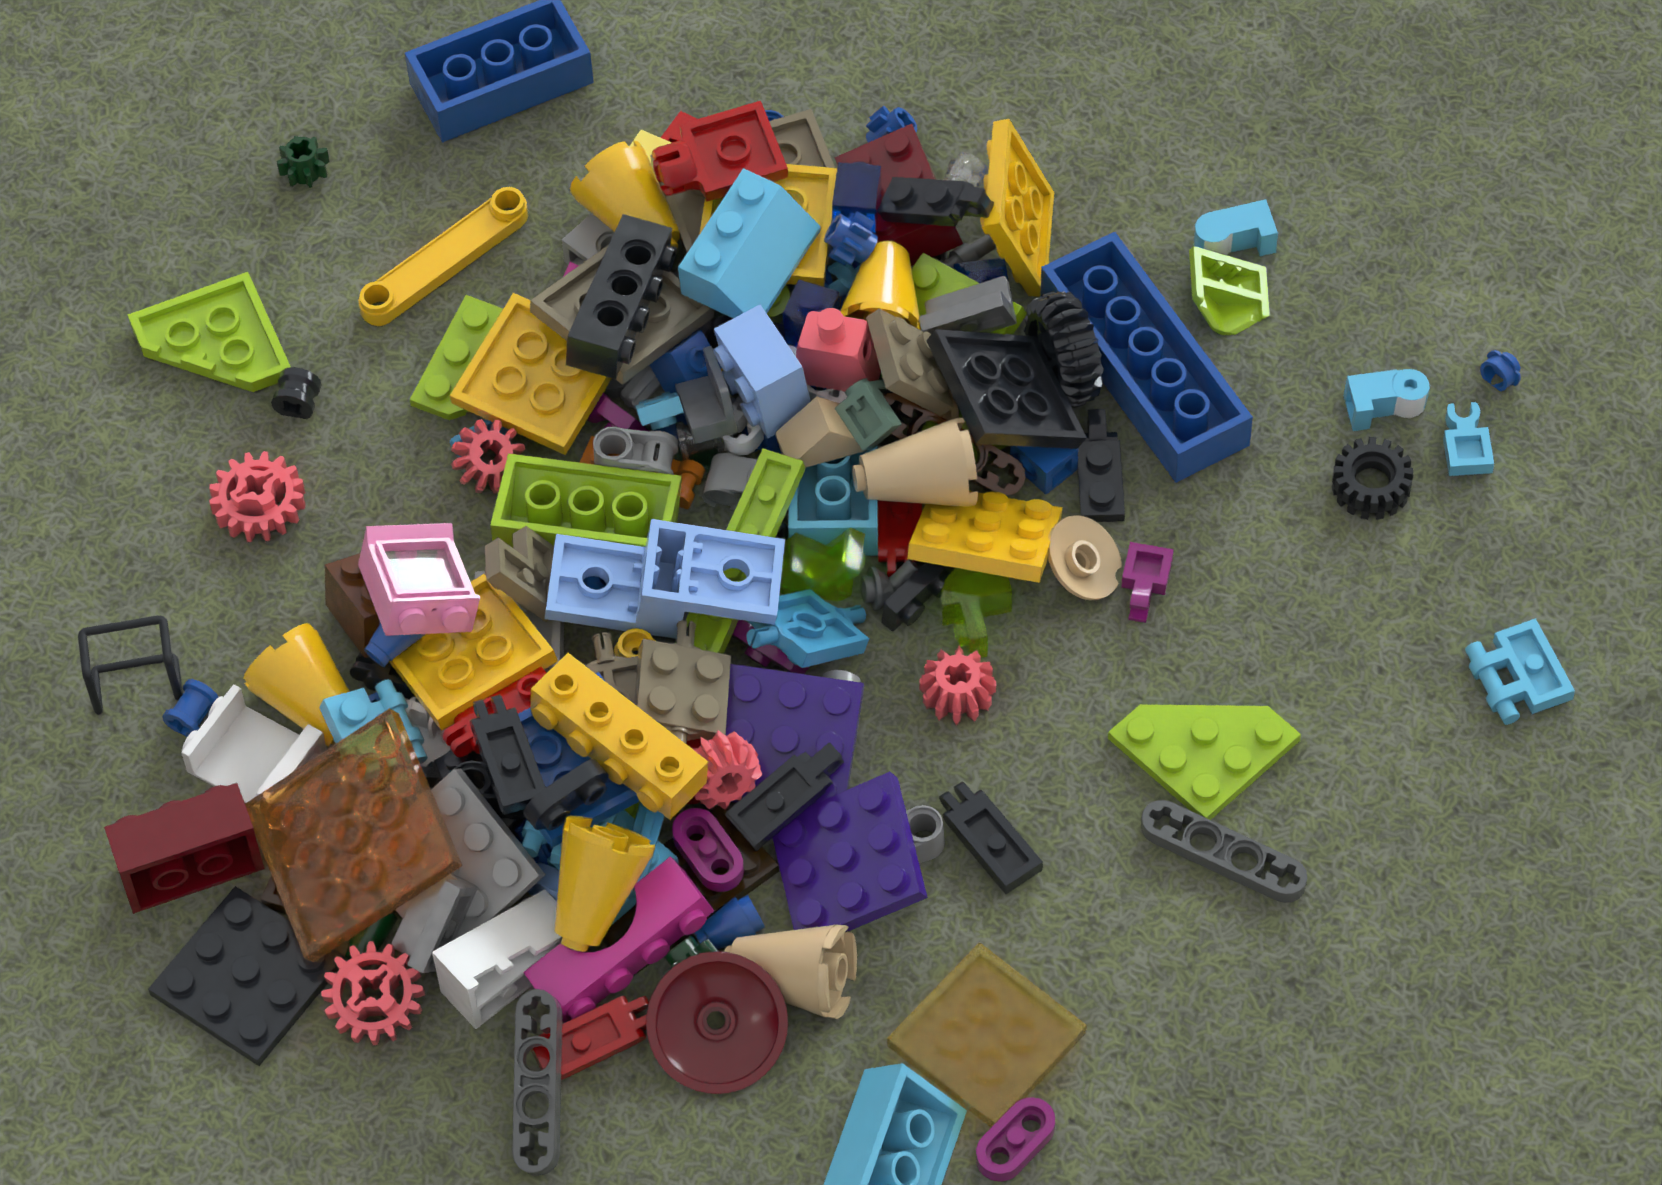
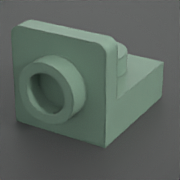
[835,378,902,451]

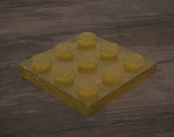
[887,942,1087,1128]

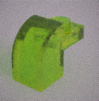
[779,528,866,601]
[941,568,1012,658]

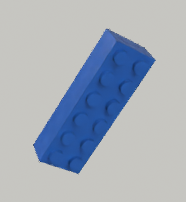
[1040,232,1253,483]

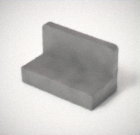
[919,276,1017,334]
[675,346,738,444]
[392,864,478,973]

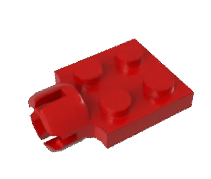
[652,101,788,202]

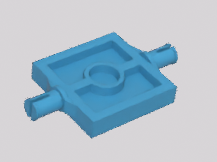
[747,589,869,668]

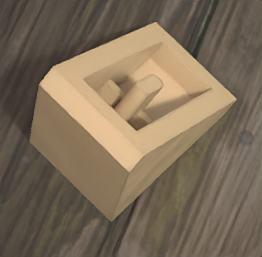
[775,396,864,468]

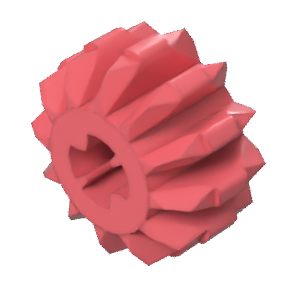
[451,419,525,494]
[920,646,996,725]
[693,730,762,810]

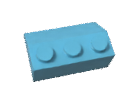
[678,168,821,318]
[824,1063,967,1185]

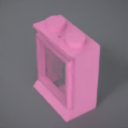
[358,523,480,636]

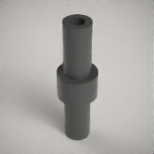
[941,235,996,274]

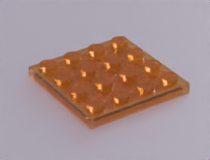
[245,708,463,962]

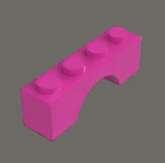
[523,856,714,1023]

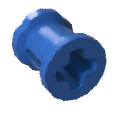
[162,679,219,737]

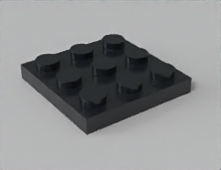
[926,329,1087,449]
[148,886,345,1066]

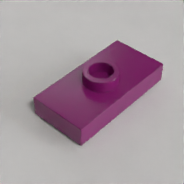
[732,620,809,674]

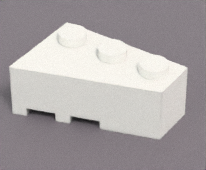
[432,890,577,1029]

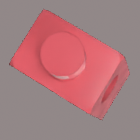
[796,308,881,392]

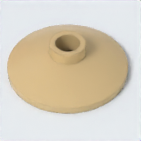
[1048,515,1122,600]

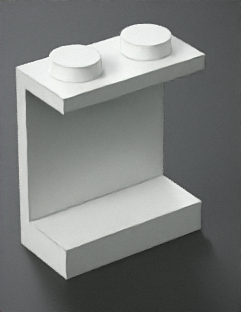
[181,684,327,820]

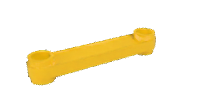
[358,187,528,326]

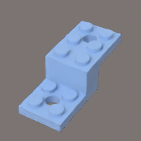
[544,519,785,639]

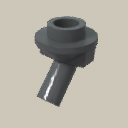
[860,559,920,611]

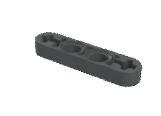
[1141,800,1307,903]
[512,989,562,1176]

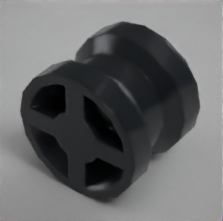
[271,367,322,419]

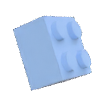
[713,305,811,438]

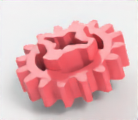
[209,451,306,542]
[321,941,425,1045]

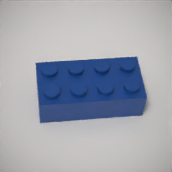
[405,0,594,142]

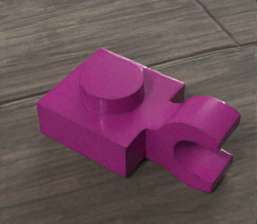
[587,392,650,432]
[1121,542,1174,623]

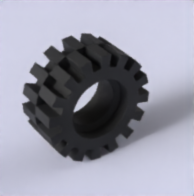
[1332,437,1413,520]

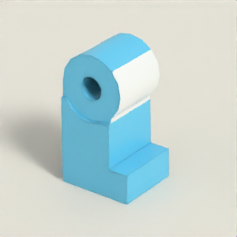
[1194,199,1278,256]
[1343,369,1430,431]

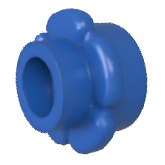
[1480,350,1521,391]

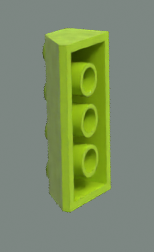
[490,453,682,548]

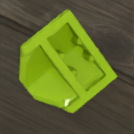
[1189,246,1270,335]

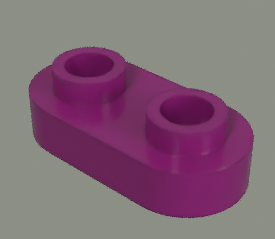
[672,808,744,892]
[976,1097,1055,1182]

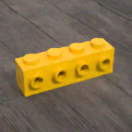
[531,653,708,820]

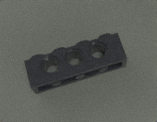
[566,214,677,379]

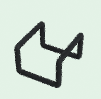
[78,615,183,715]

